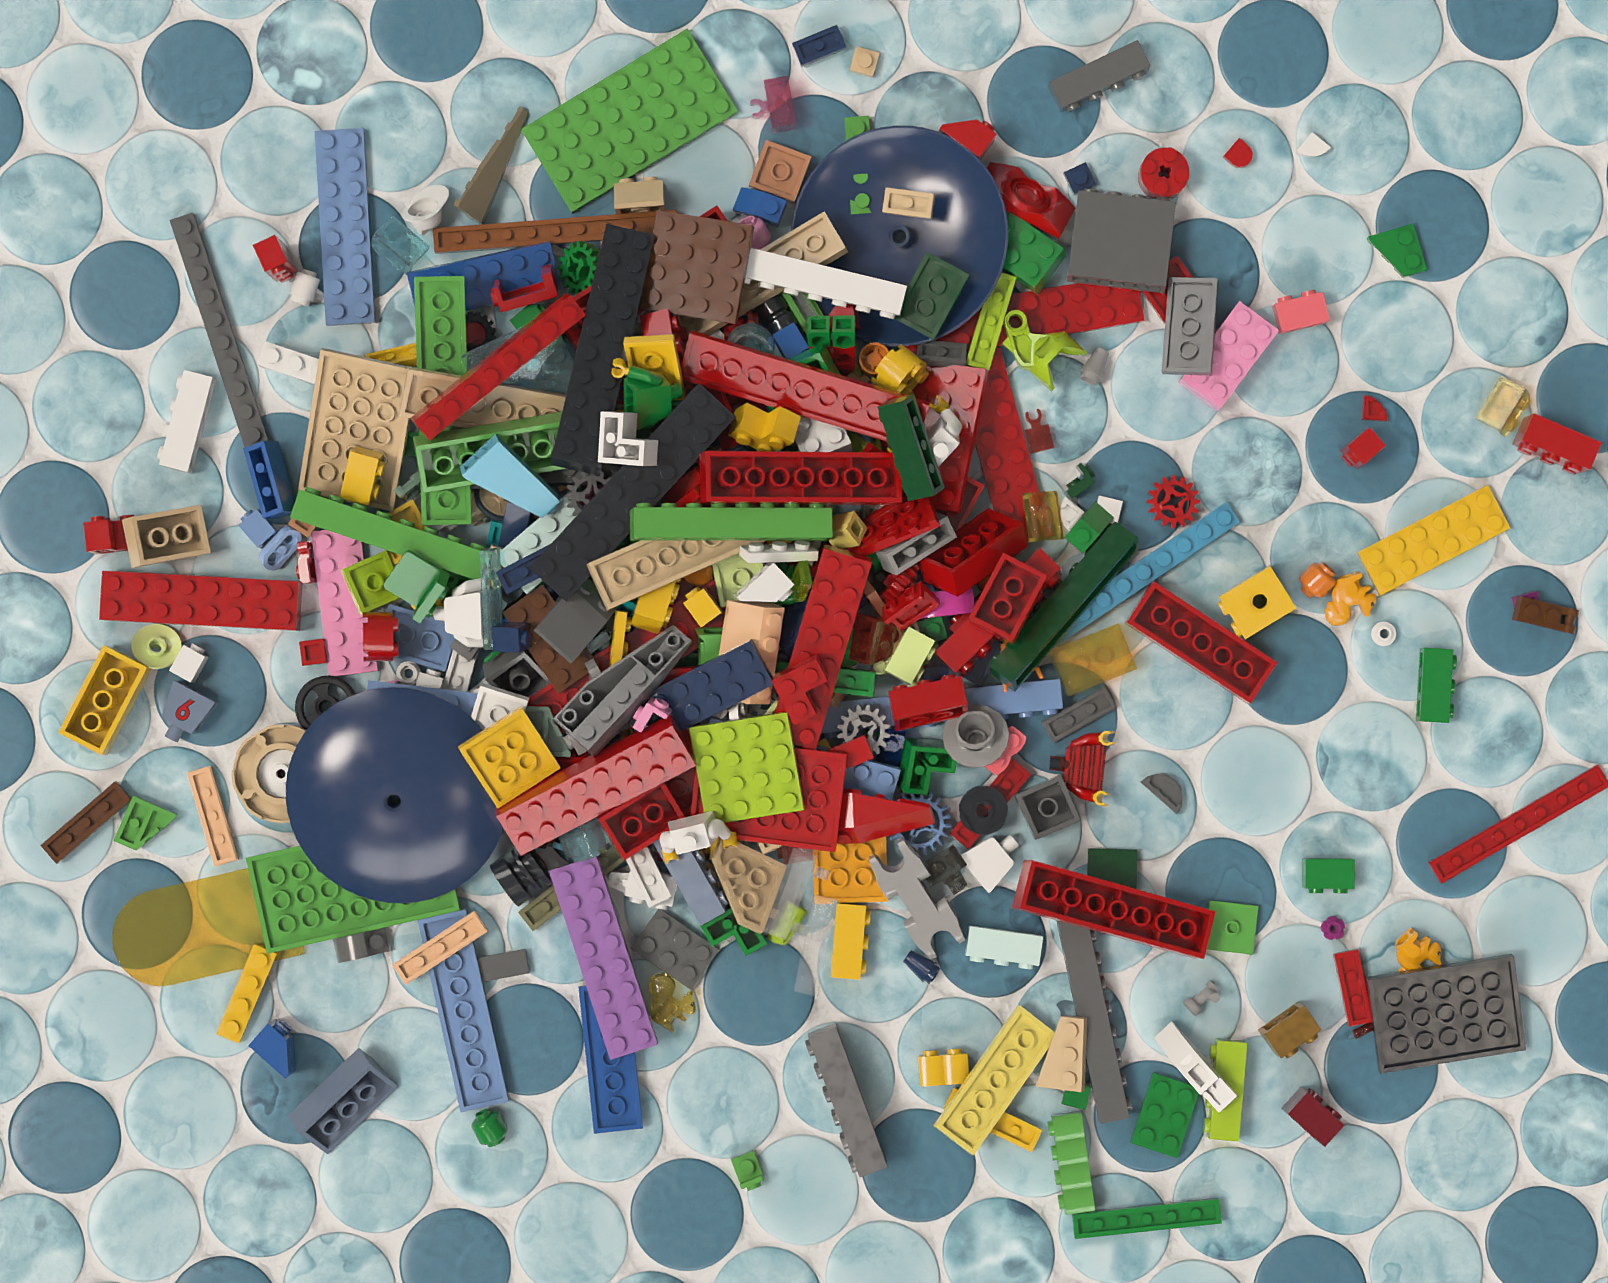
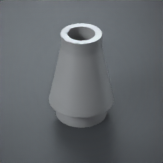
[1079,347,1109,386]

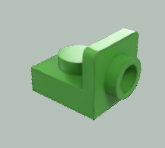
[731,1150,765,1191]

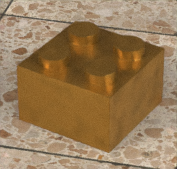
[1258,1002,1321,1059]

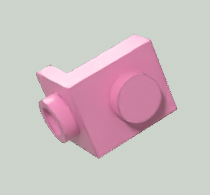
[632,697,672,732]

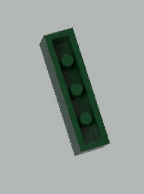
[877,394,945,501]

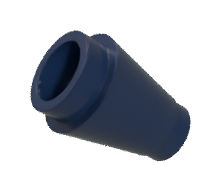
[903,950,941,984]

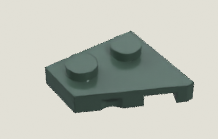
[394,471,421,501]
[525,706,571,757]

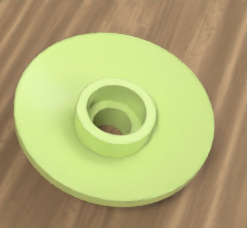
[132,624,182,669]

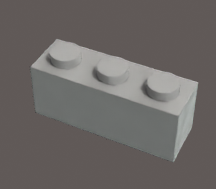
[875,512,957,575]

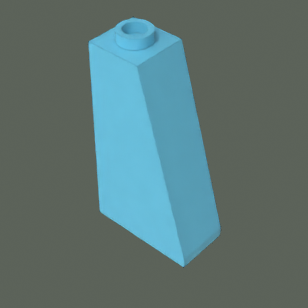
[460,434,560,518]

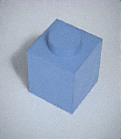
[238,509,278,549]

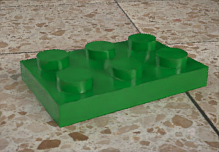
[1130,1072,1199,1159]

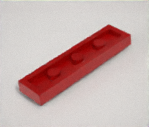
[949,759,1031,849]

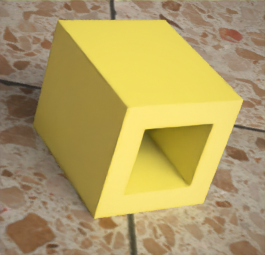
[828,511,867,549]

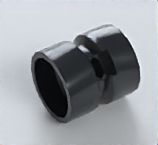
[755,294,799,339]

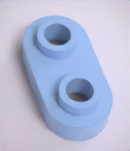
[259,526,302,570]

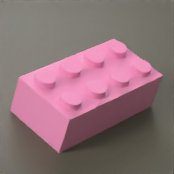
[1178,301,1279,411]

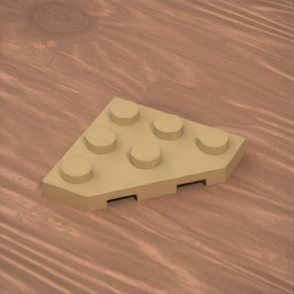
[711,838,787,934]

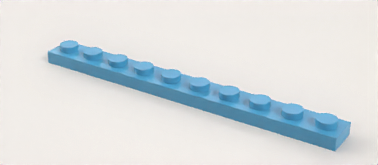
[1054,502,1240,648]

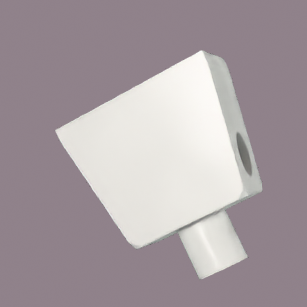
[958,835,1019,893]

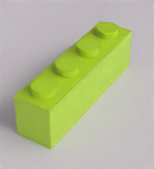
[1203,1038,1247,1142]

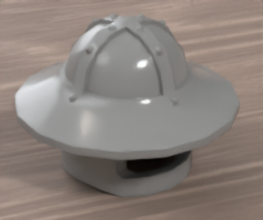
[942,704,1009,768]

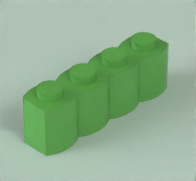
[1047,1111,1095,1215]

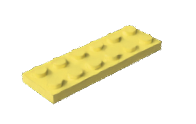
[933,1005,1055,1155]

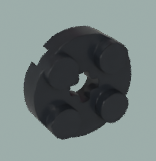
[959,786,1008,835]

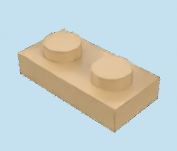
[882,188,935,219]

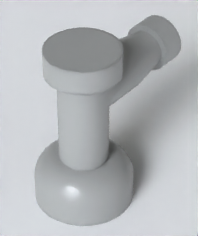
[1183,981,1220,1016]

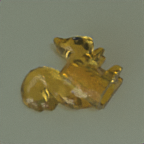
[648,973,696,1032]

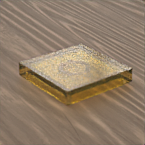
[1022,491,1064,542]

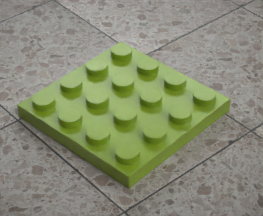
[689,711,805,823]

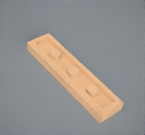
[187,766,239,867]
[392,910,489,985]

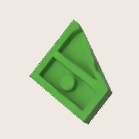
[113,796,178,851]

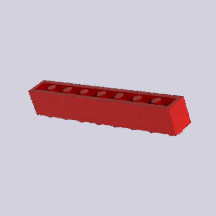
[410,293,586,441]

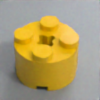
[871,344,929,395]

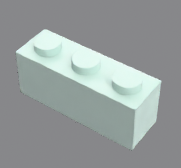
[965,925,1043,969]

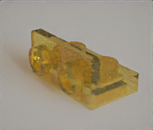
[1476,376,1530,437]

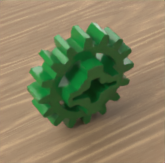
[558,241,600,295]

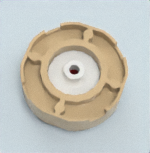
[231,724,306,823]

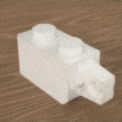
[608,871,678,910]

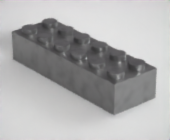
[805,1023,887,1177]

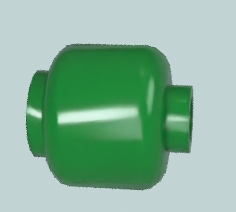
[471,1109,508,1147]

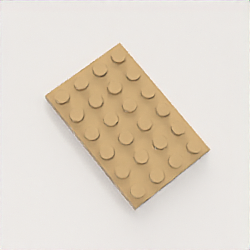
[298,348,410,512]

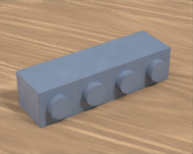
[653,839,730,926]

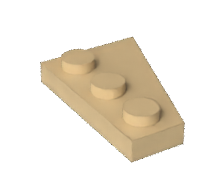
[1035,1015,1087,1092]

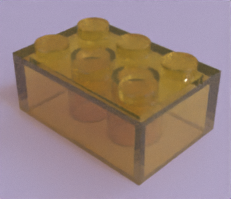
[1049,623,1137,697]

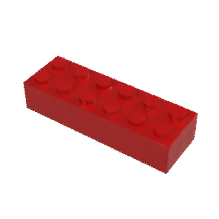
[935,548,1062,677]
[1124,581,1278,704]

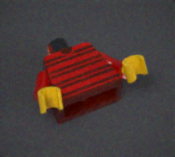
[1049,730,1116,807]

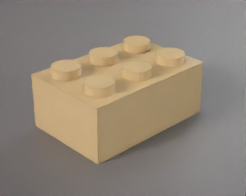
[122,505,211,568]

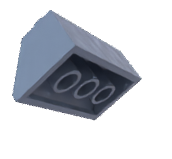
[288,1048,399,1154]

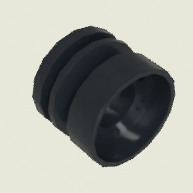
[489,848,553,907]

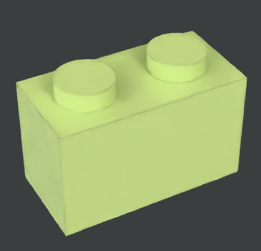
[884,627,936,685]

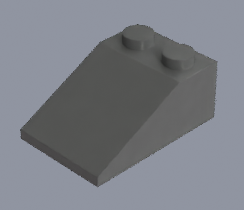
[534,579,618,664]

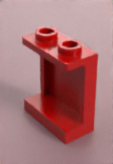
[491,264,558,313]

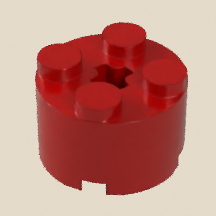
[1138,147,1189,199]
[363,612,398,662]

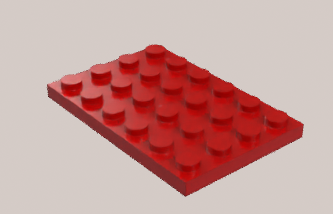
[879,365,989,514]
[690,747,848,852]

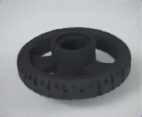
[295,676,356,730]

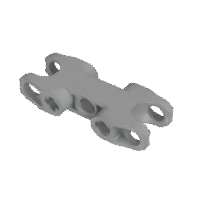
[869,837,966,960]

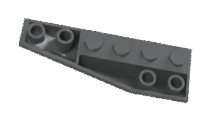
[553,625,692,758]

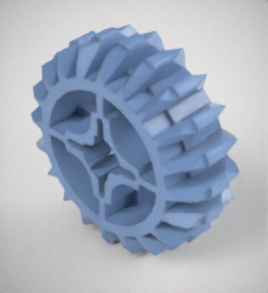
[889,792,952,855]

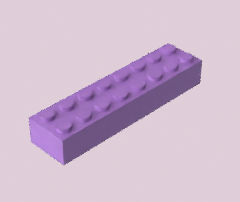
[549,855,658,1060]

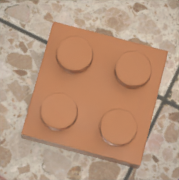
[749,140,812,204]

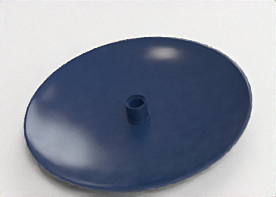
[791,126,1009,347]
[286,687,503,903]

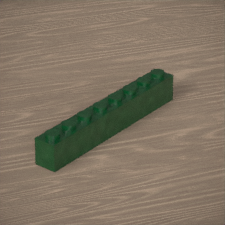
[990,522,1140,692]

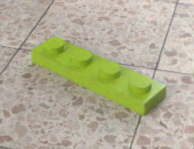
[965,273,1016,371]

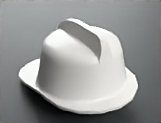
[402,185,449,235]

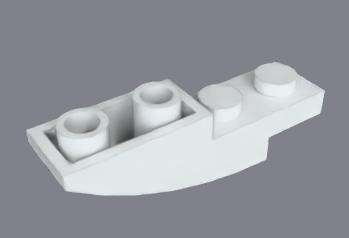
[1154,1021,1238,1112]

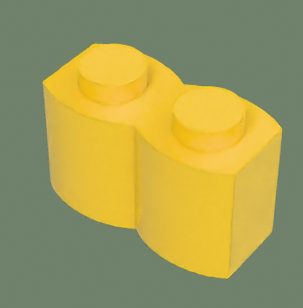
[918,1048,969,1086]

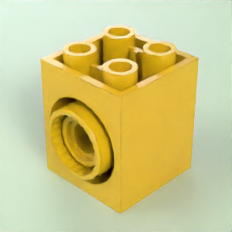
[1218,565,1296,639]

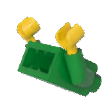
[612,358,682,430]

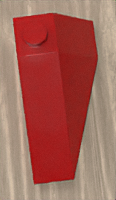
[837,789,935,844]

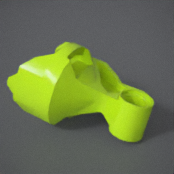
[1002,310,1087,392]

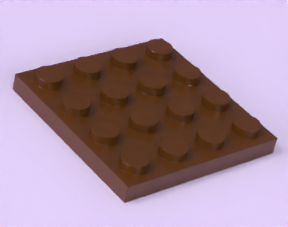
[640,210,754,325]

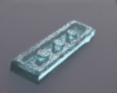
[480,548,502,650]

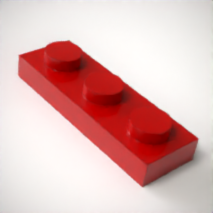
[1333,949,1372,1027]

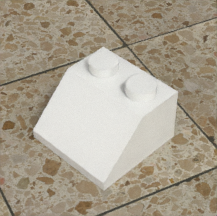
[733,562,794,602]

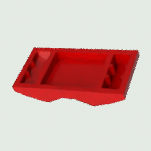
[987,162,1076,239]

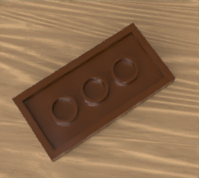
[502,584,600,694]

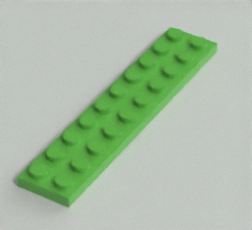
[414,276,471,525]

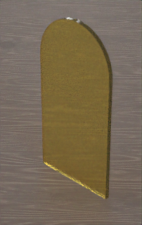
[112,868,305,986]

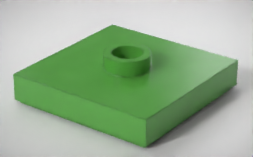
[1207,900,1258,955]

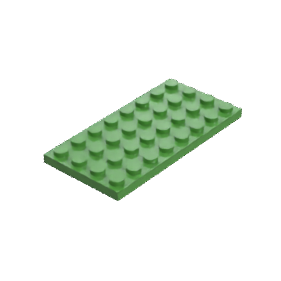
[521,29,738,213]
[246,845,460,954]

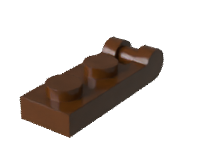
[1512,596,1579,635]

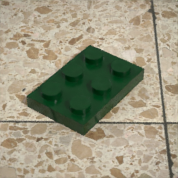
[894,252,971,341]

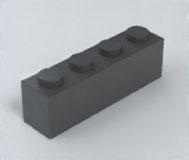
[1048,40,1151,113]

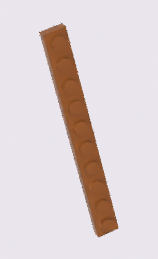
[433,210,677,254]

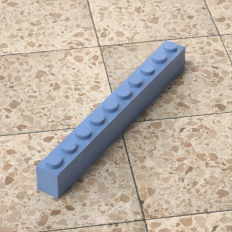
[821,679,1063,738]

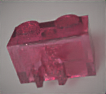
[750,76,796,133]

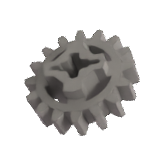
[837,704,891,754]

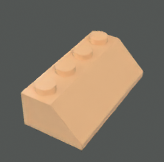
[719,600,784,704]

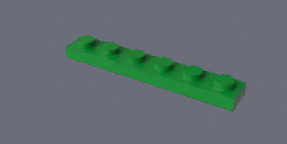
[1072,1198,1222,1239]

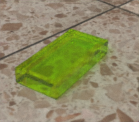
[791,560,812,602]

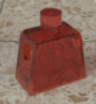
[849,613,899,666]

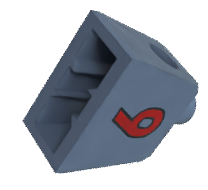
[161,680,219,743]

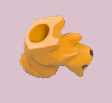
[1324,571,1377,626]
[1395,928,1442,972]

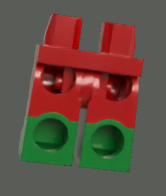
[807,315,856,377]

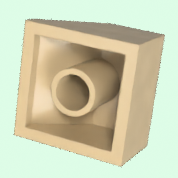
[614,176,666,214]

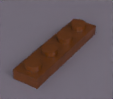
[40,781,132,864]

